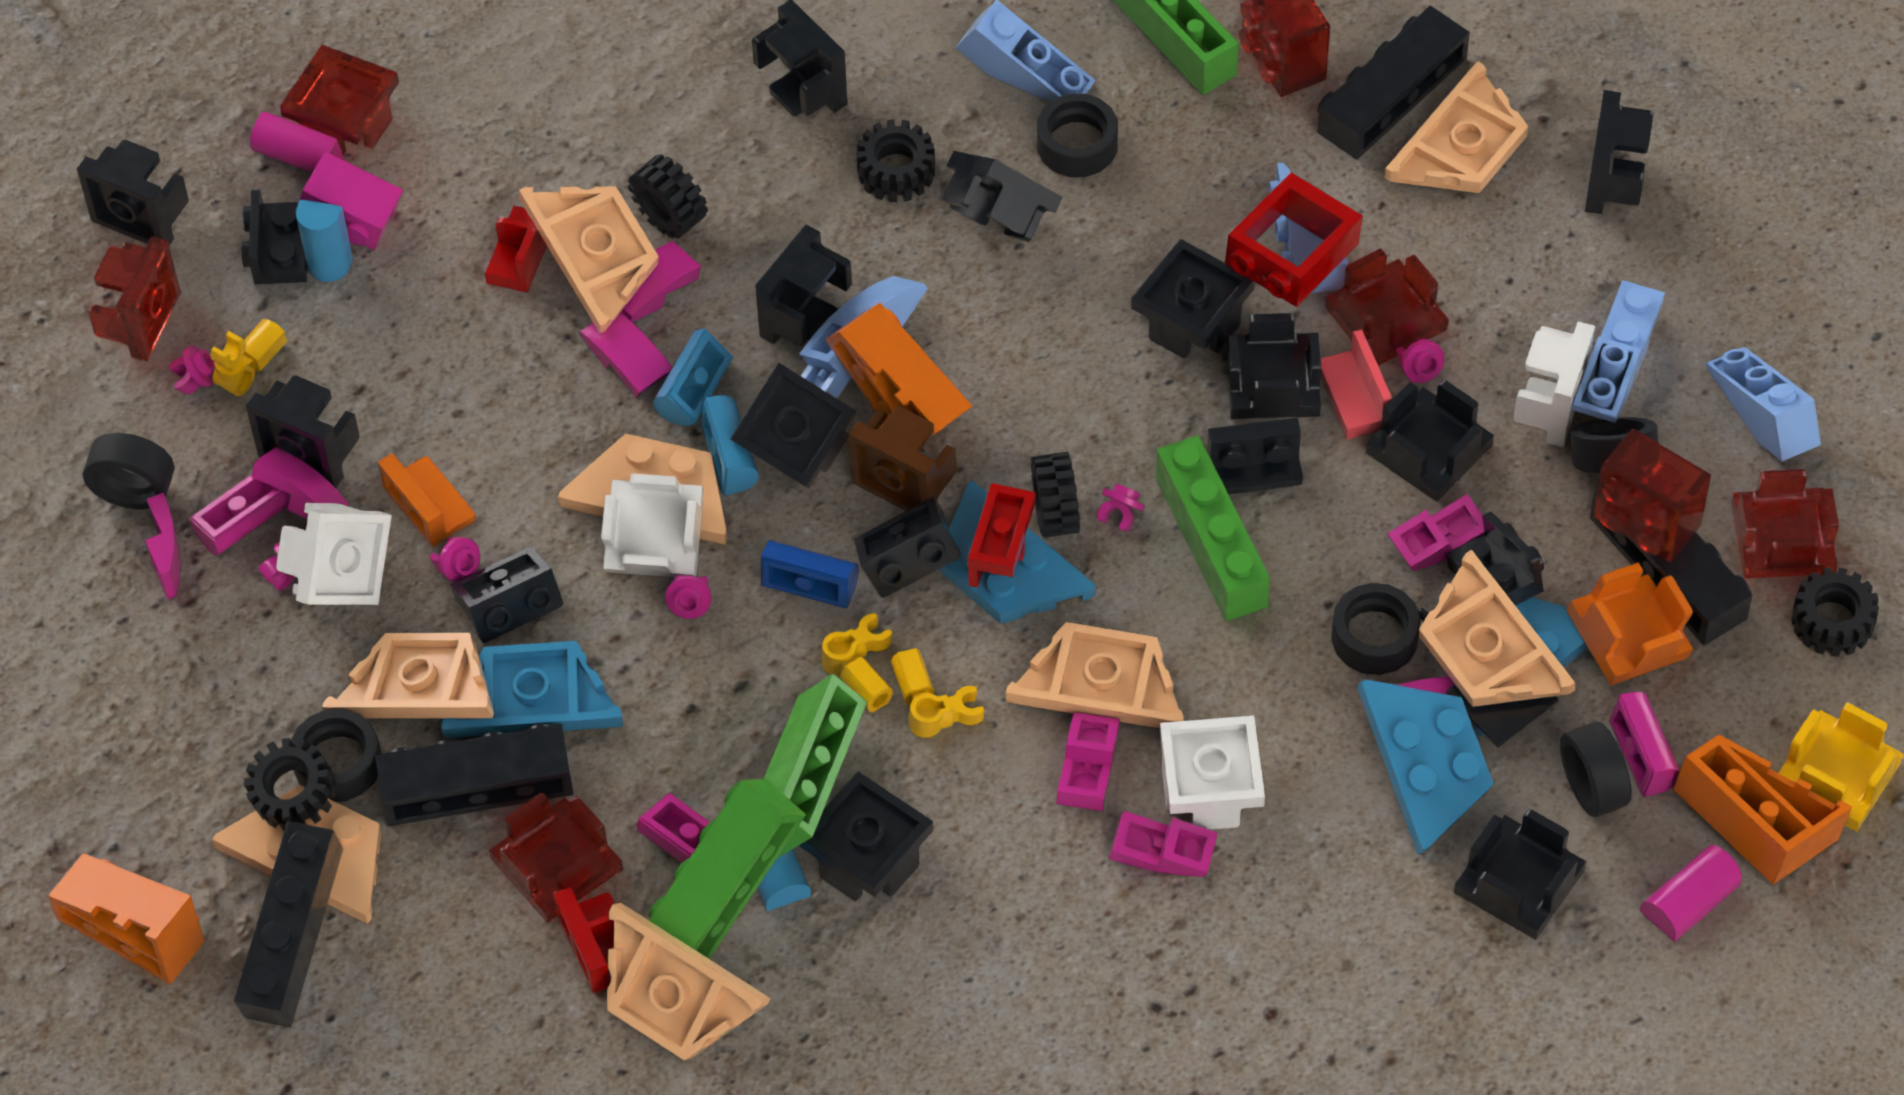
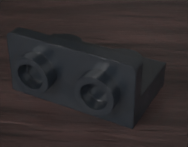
[241,190,307,285]
[1207,417,1303,495]
[854,496,961,598]
[1446,511,1544,605]
[450,546,563,643]

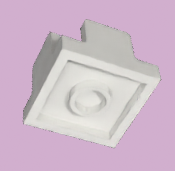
[1513,322,1595,448]
[601,474,704,577]
[276,503,392,605]
[1160,715,1265,830]

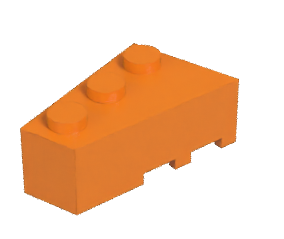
[825,302,972,437]
[1673,734,1853,885]
[48,853,205,985]

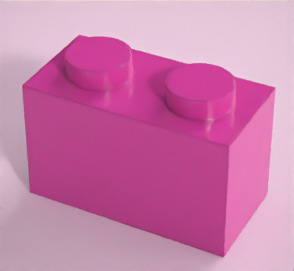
[298,151,403,251]

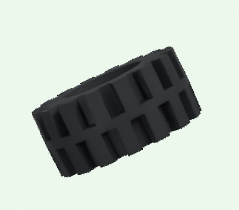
[1791,567,1879,657]

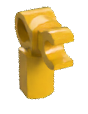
[210,319,287,397]
[822,613,893,713]
[891,648,985,738]

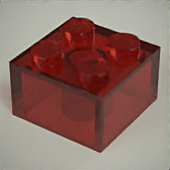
[1239,0,1331,97]
[1593,428,1711,562]

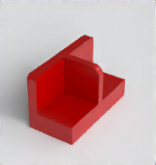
[485,205,547,293]
[968,483,1036,588]
[553,887,615,993]

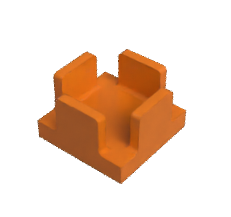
[1566,563,1693,686]

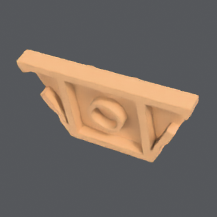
[1384,61,1528,193]
[519,186,659,333]
[558,434,727,545]
[1419,550,1575,707]
[1006,622,1184,728]
[322,633,494,718]
[212,785,382,924]
[607,903,771,1061]

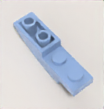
[799,276,928,398]
[1572,280,1665,423]

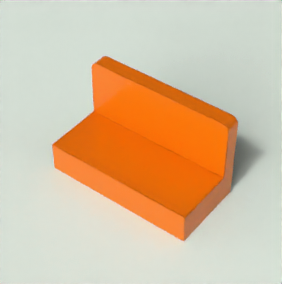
[377,453,476,547]

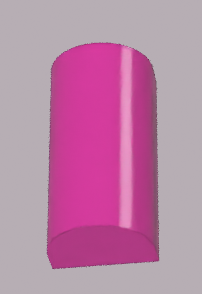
[250,112,345,173]
[189,475,290,556]
[1609,692,1680,797]
[637,792,710,863]
[1640,845,1742,942]

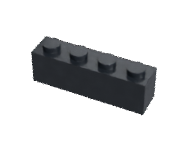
[1317,5,1470,160]
[1590,470,1753,646]
[375,724,574,827]
[234,821,343,1028]

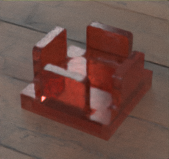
[280,44,399,155]
[88,236,181,361]
[1325,248,1449,366]
[1731,469,1839,579]
[489,793,623,923]

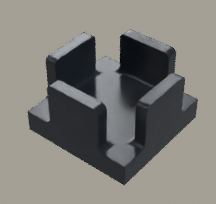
[752,0,848,116]
[1585,90,1654,214]
[77,140,189,251]
[942,151,1063,242]
[755,224,852,346]
[1131,239,1255,358]
[1226,313,1321,419]
[731,362,857,489]
[246,375,360,488]
[1366,380,1494,502]
[799,771,933,901]
[1454,809,1587,940]

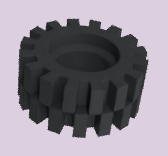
[856,119,935,202]
[628,154,708,239]
[1031,452,1080,538]
[244,738,337,831]

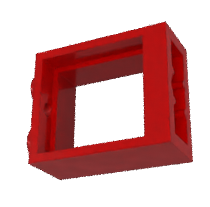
[1225,172,1363,308]

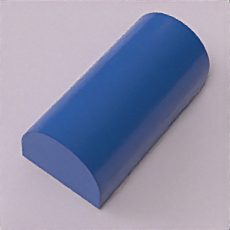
[761,540,859,608]

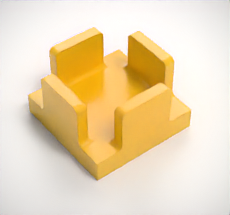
[1779,703,1904,832]

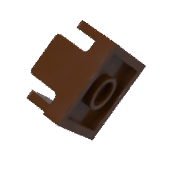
[848,406,957,511]

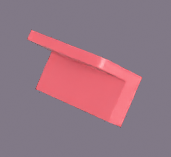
[1320,329,1392,440]

